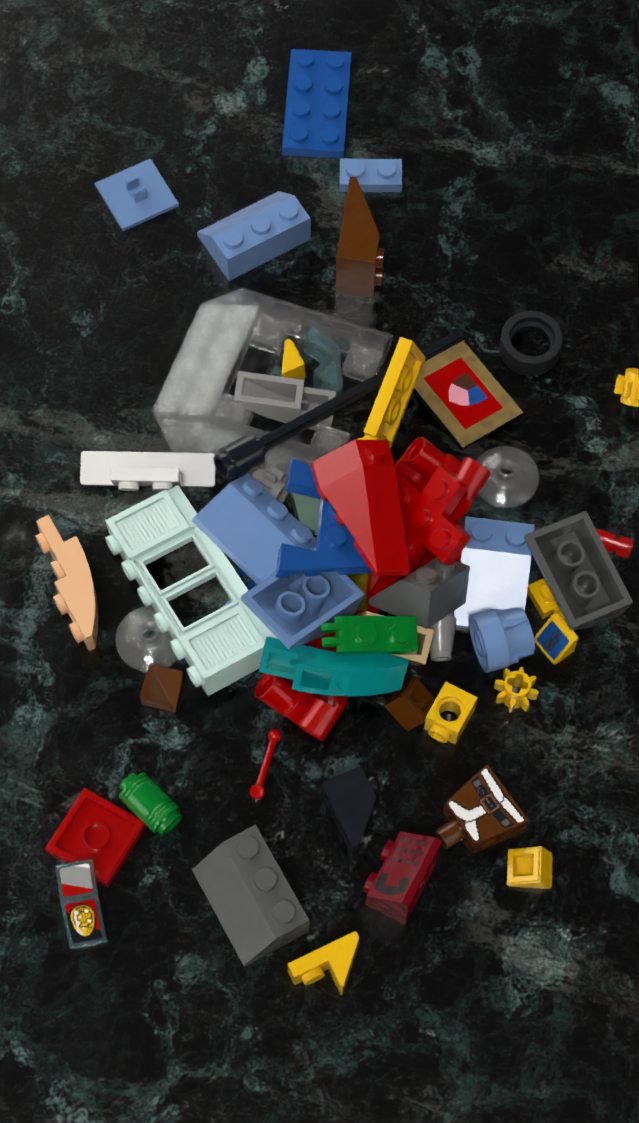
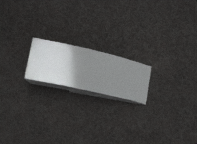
[234,371,336,433]

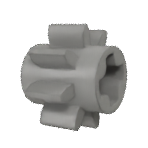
[252,466,289,504]

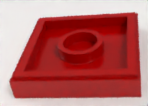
[45,788,146,887]

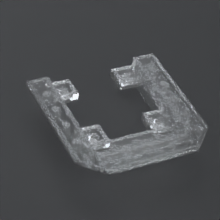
[152,288,394,478]

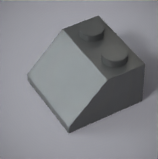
[369,557,470,629]

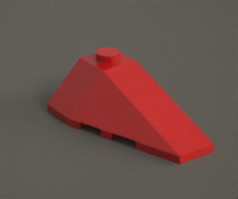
[311,439,410,576]

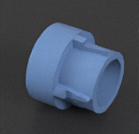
[468,608,535,673]

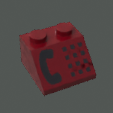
[363,831,442,925]

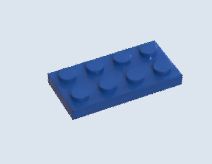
[282,49,351,159]

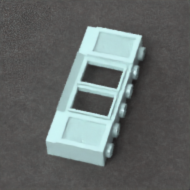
[105,485,278,696]

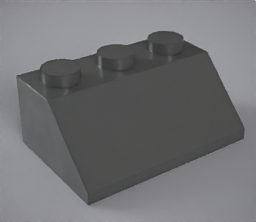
[524,511,633,630]
[192,824,310,967]

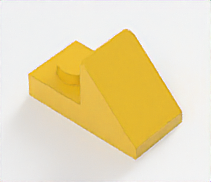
[288,931,359,995]

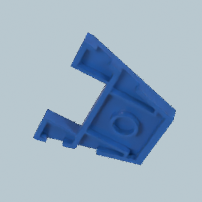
[276,458,372,578]

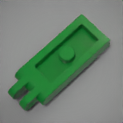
[321,616,418,654]

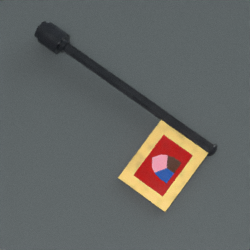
[213,328,523,480]

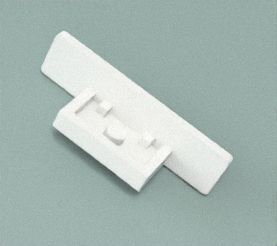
[80,451,216,491]

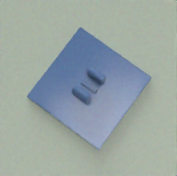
[95,158,179,231]

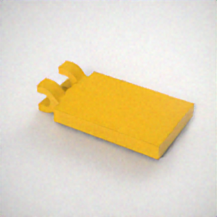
[359,337,426,448]

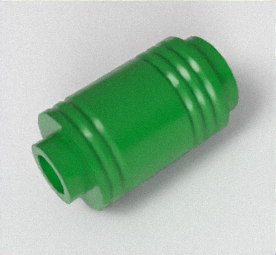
[119,772,183,836]

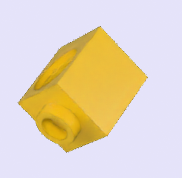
[424,682,478,745]

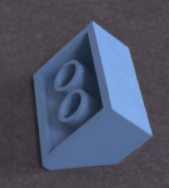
[197,191,311,281]
[192,474,316,585]

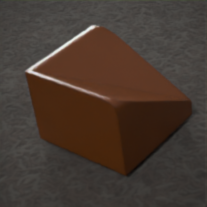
[140,664,185,713]
[384,676,435,731]

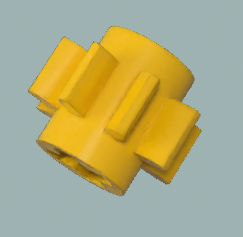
[614,368,639,407]
[494,667,539,713]

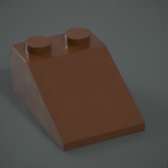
[336,176,385,298]

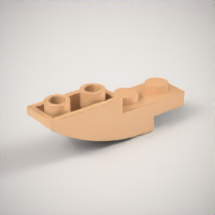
[35,515,99,651]

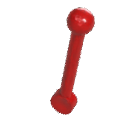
[250,729,282,800]

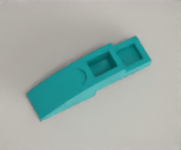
[258,636,409,697]

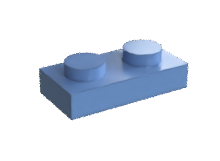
[340,158,402,192]

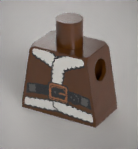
[435,764,528,853]

